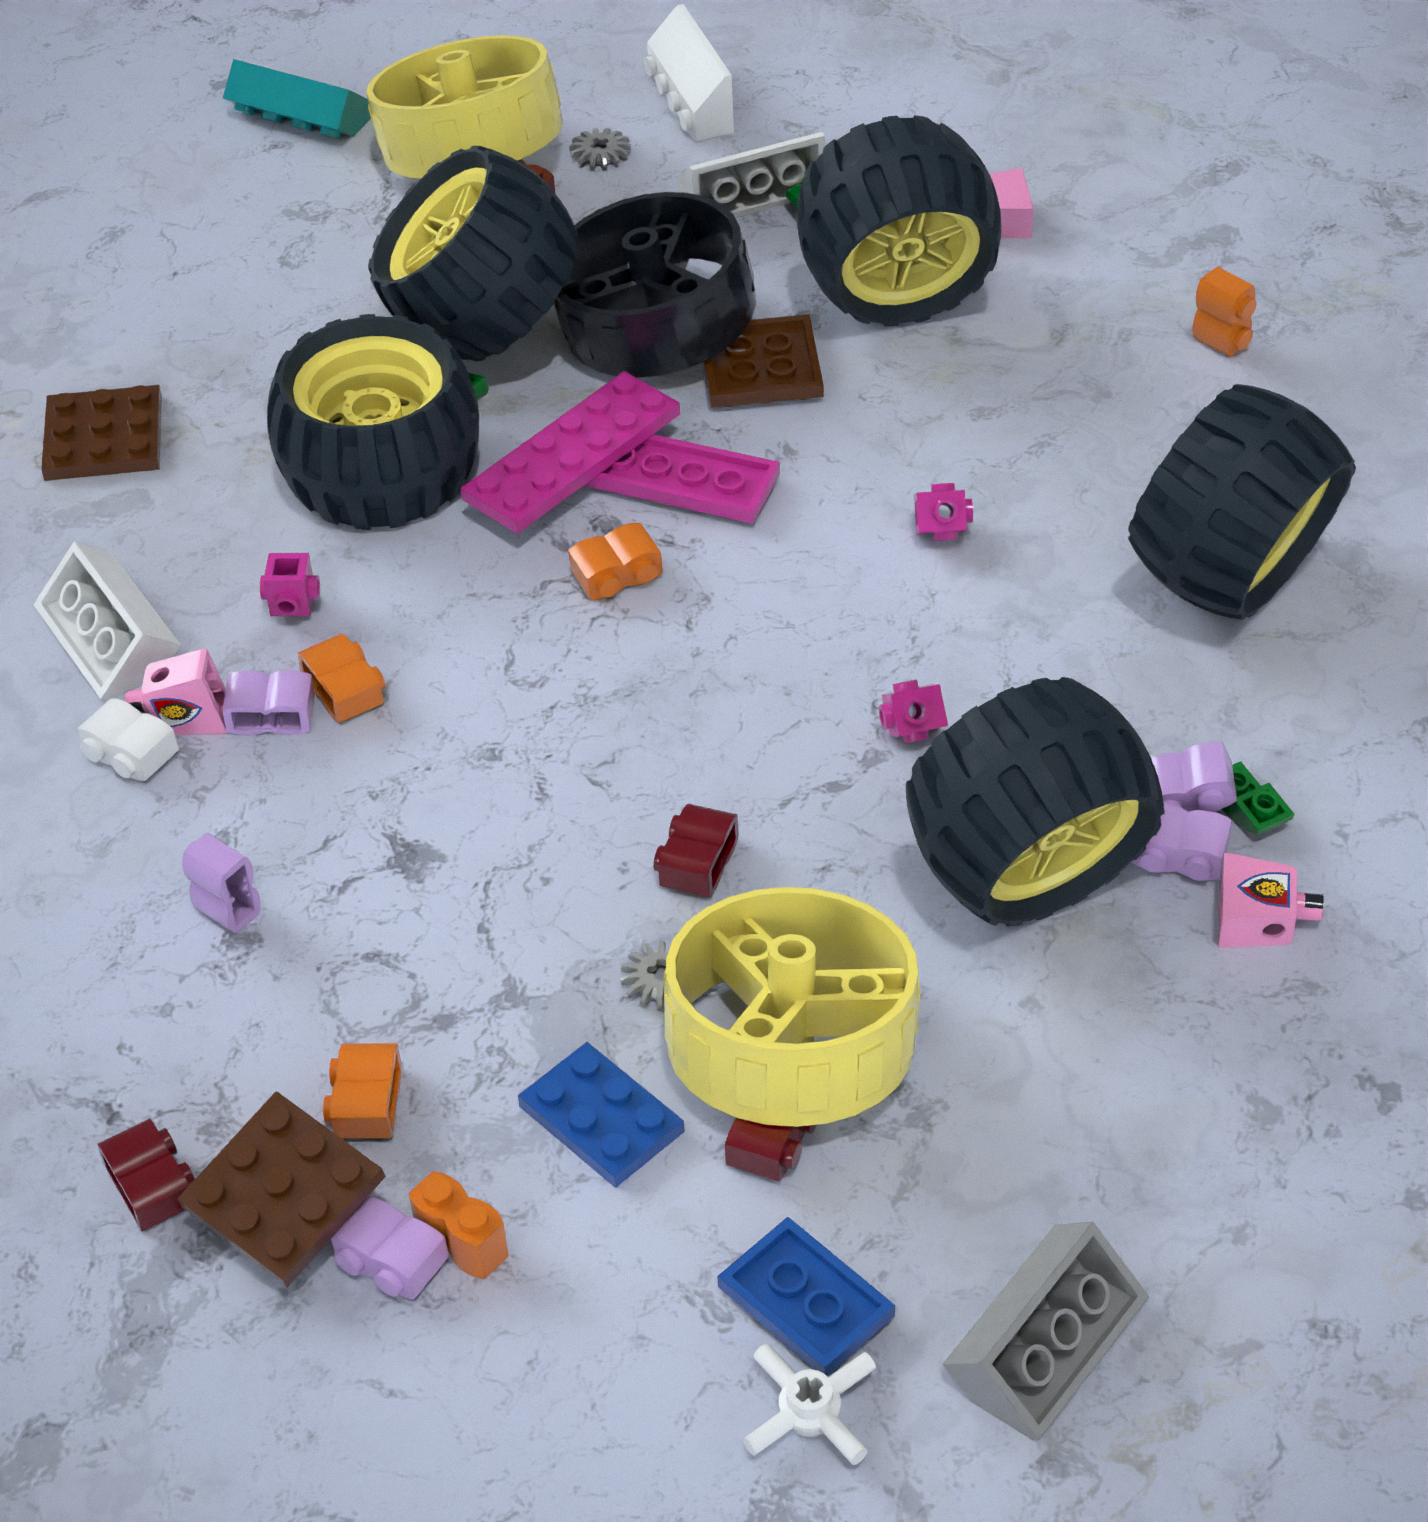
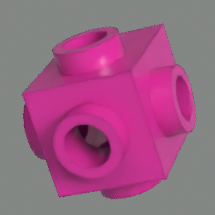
[914,483,973,541]
[260,553,320,616]
[878,679,948,743]

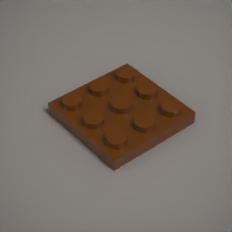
[704,314,824,408]
[41,385,162,481]
[177,1091,386,1288]

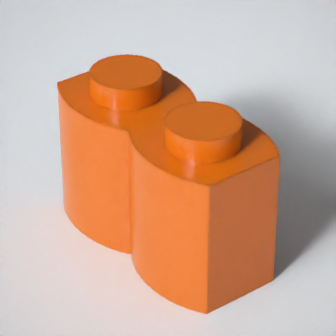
[1192,266,1257,357]
[568,523,663,600]
[298,633,386,723]
[323,1043,402,1138]
[409,1171,509,1279]

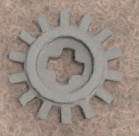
[569,128,631,167]
[620,941,668,1008]

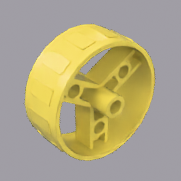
[366,35,563,179]
[664,887,920,1127]

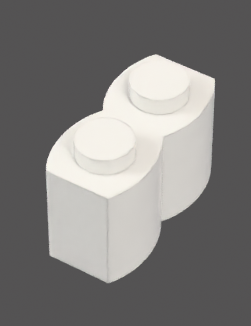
[77,698,179,781]

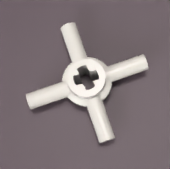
[743,1343,876,1465]

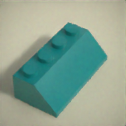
[223,59,371,139]

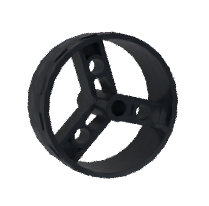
[553,192,756,378]

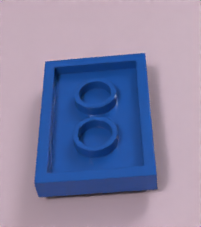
[518,1042,685,1188]
[717,1217,895,1376]

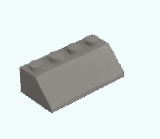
[942,1221,1149,1440]

